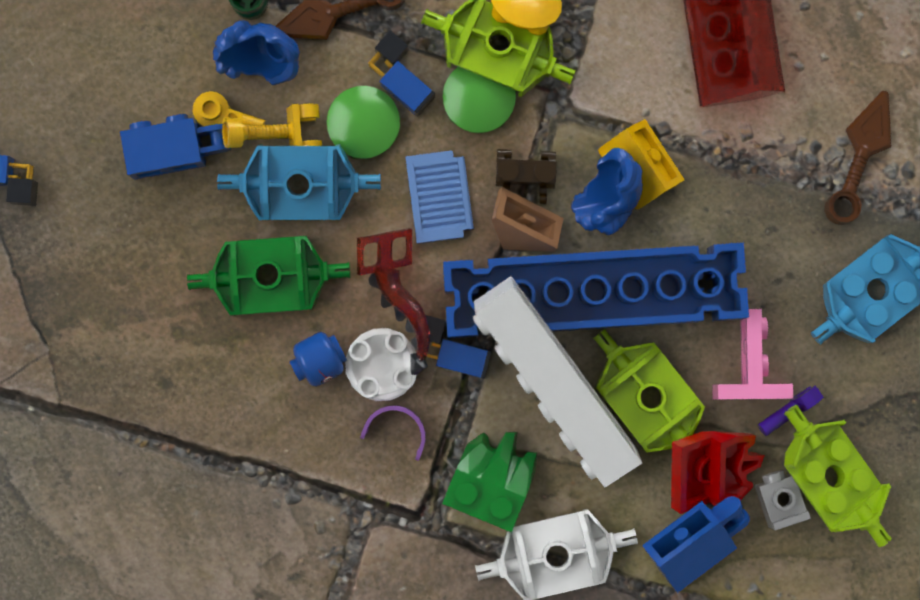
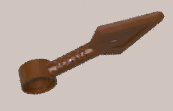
[276,0,405,40]
[825,91,891,225]

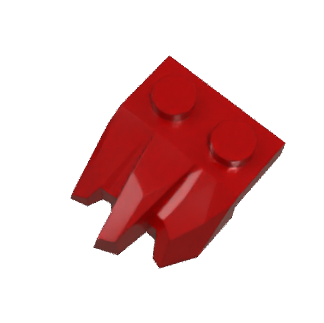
[671,431,765,514]

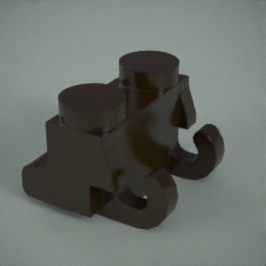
[496,149,557,205]

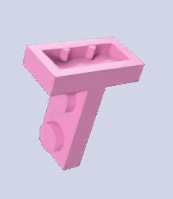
[712,309,793,399]

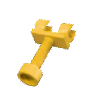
[222,103,322,148]

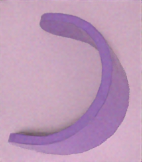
[360,406,426,461]

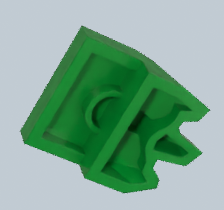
[442,432,537,533]

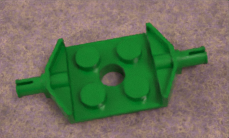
[187,236,351,316]

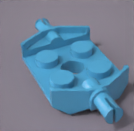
[217,144,381,220]
[811,234,920,345]

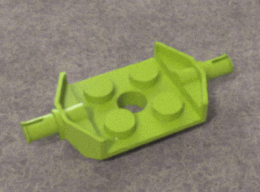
[421,0,576,97]
[593,329,705,453]
[784,405,892,547]

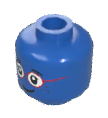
[289,332,347,387]

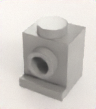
[754,470,811,530]

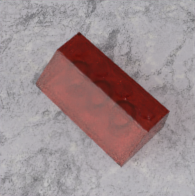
[683,0,785,107]

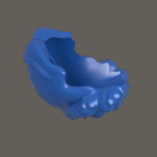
[213,20,300,85]
[571,148,643,235]

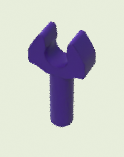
[758,385,824,436]

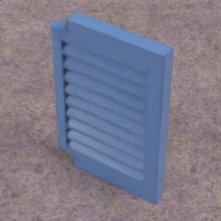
[405,150,474,244]

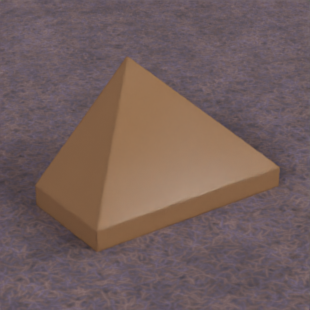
[492,187,564,252]

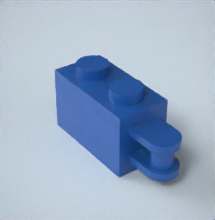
[120,114,231,180]
[642,496,750,593]

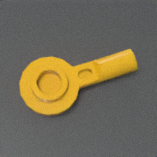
[192,91,266,126]

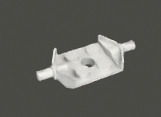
[475,509,638,600]

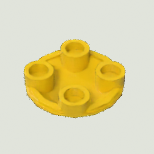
[491,0,562,35]

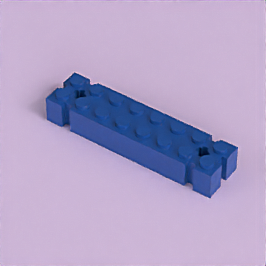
[443,243,749,338]

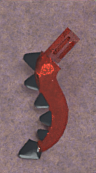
[357,228,430,375]

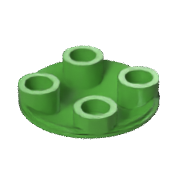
[443,67,516,133]
[327,86,400,159]

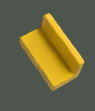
[598,119,685,210]

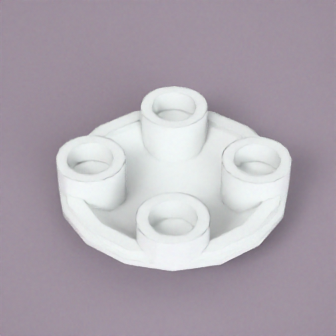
[345,328,417,401]

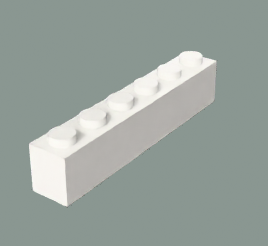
[473,276,642,487]

